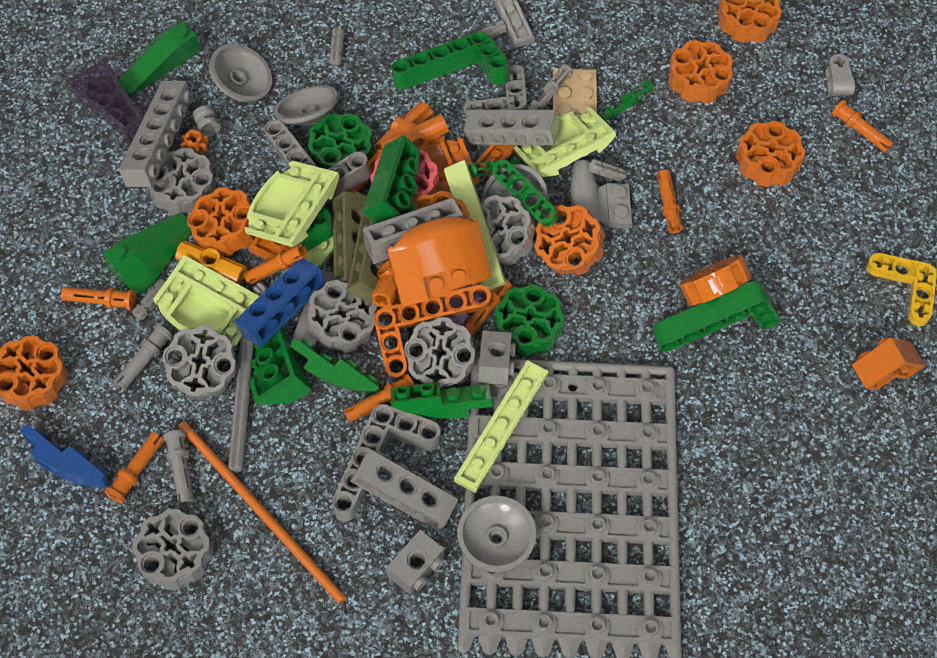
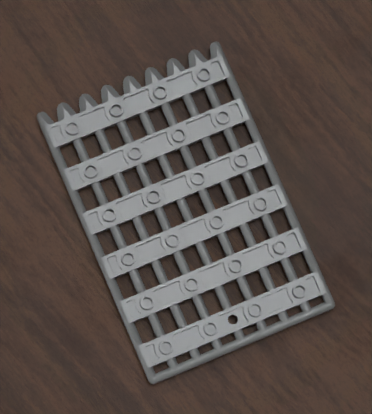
[457,357,682,658]

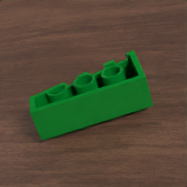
[362,135,420,224]

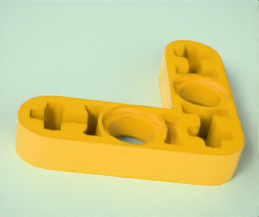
[866,253,937,326]

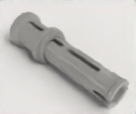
[112,324,173,391]
[163,430,195,507]

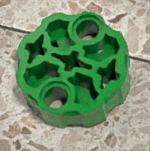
[308,113,373,169]
[494,284,565,357]

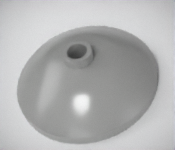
[209,44,272,102]
[274,85,338,125]
[482,164,548,223]
[457,496,536,572]

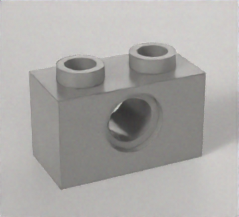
[478,331,516,385]
[386,530,445,595]

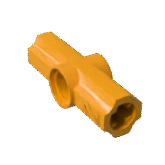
[175,241,247,285]

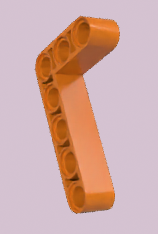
[374,285,491,379]

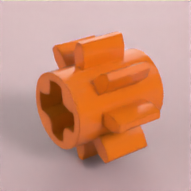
[180,130,209,155]

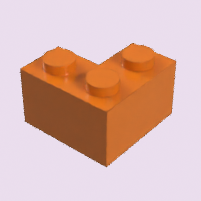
[852,337,926,391]

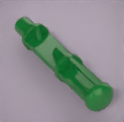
[599,80,654,121]
[468,157,527,177]

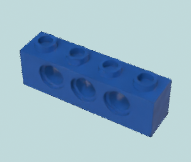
[234,259,327,347]

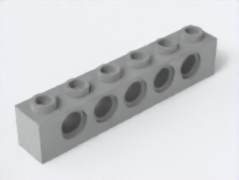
[119,81,193,187]

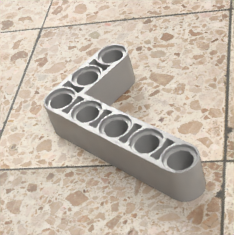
[264,119,372,206]
[332,404,441,522]

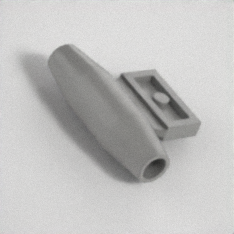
[570,160,632,245]

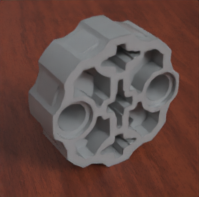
[148,148,216,215]
[481,195,536,266]
[306,280,377,353]
[404,317,478,390]
[163,325,238,400]
[132,509,213,590]

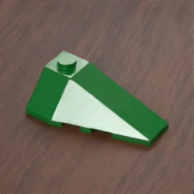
[117,22,200,97]
[102,212,192,298]
[250,327,311,405]

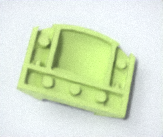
[514,107,616,177]
[245,161,339,247]
[153,255,259,346]

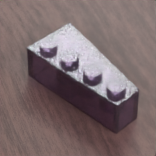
[66,60,143,144]

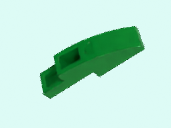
[290,338,382,394]
[390,382,492,419]

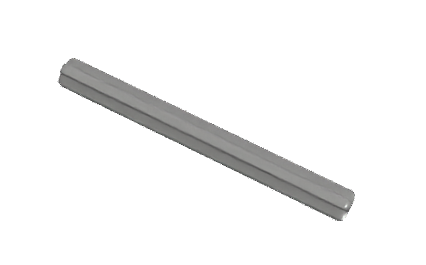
[228,337,254,472]

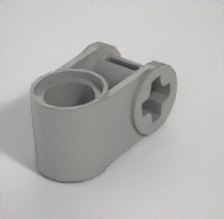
[825,54,855,96]

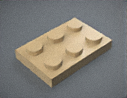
[552,68,597,116]

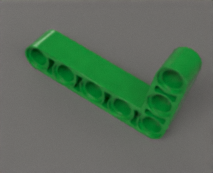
[391,32,509,89]
[652,281,781,352]

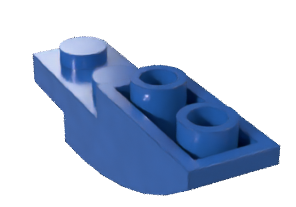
[19,424,110,488]

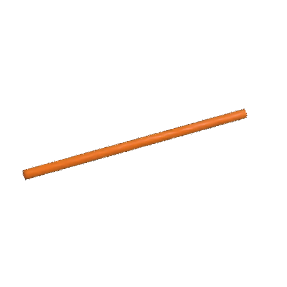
[178,421,347,604]

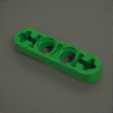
[492,160,559,227]

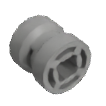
[193,105,221,137]

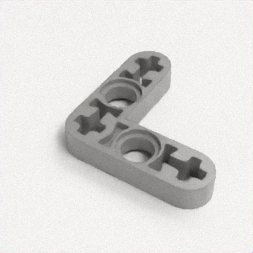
[463,65,528,120]

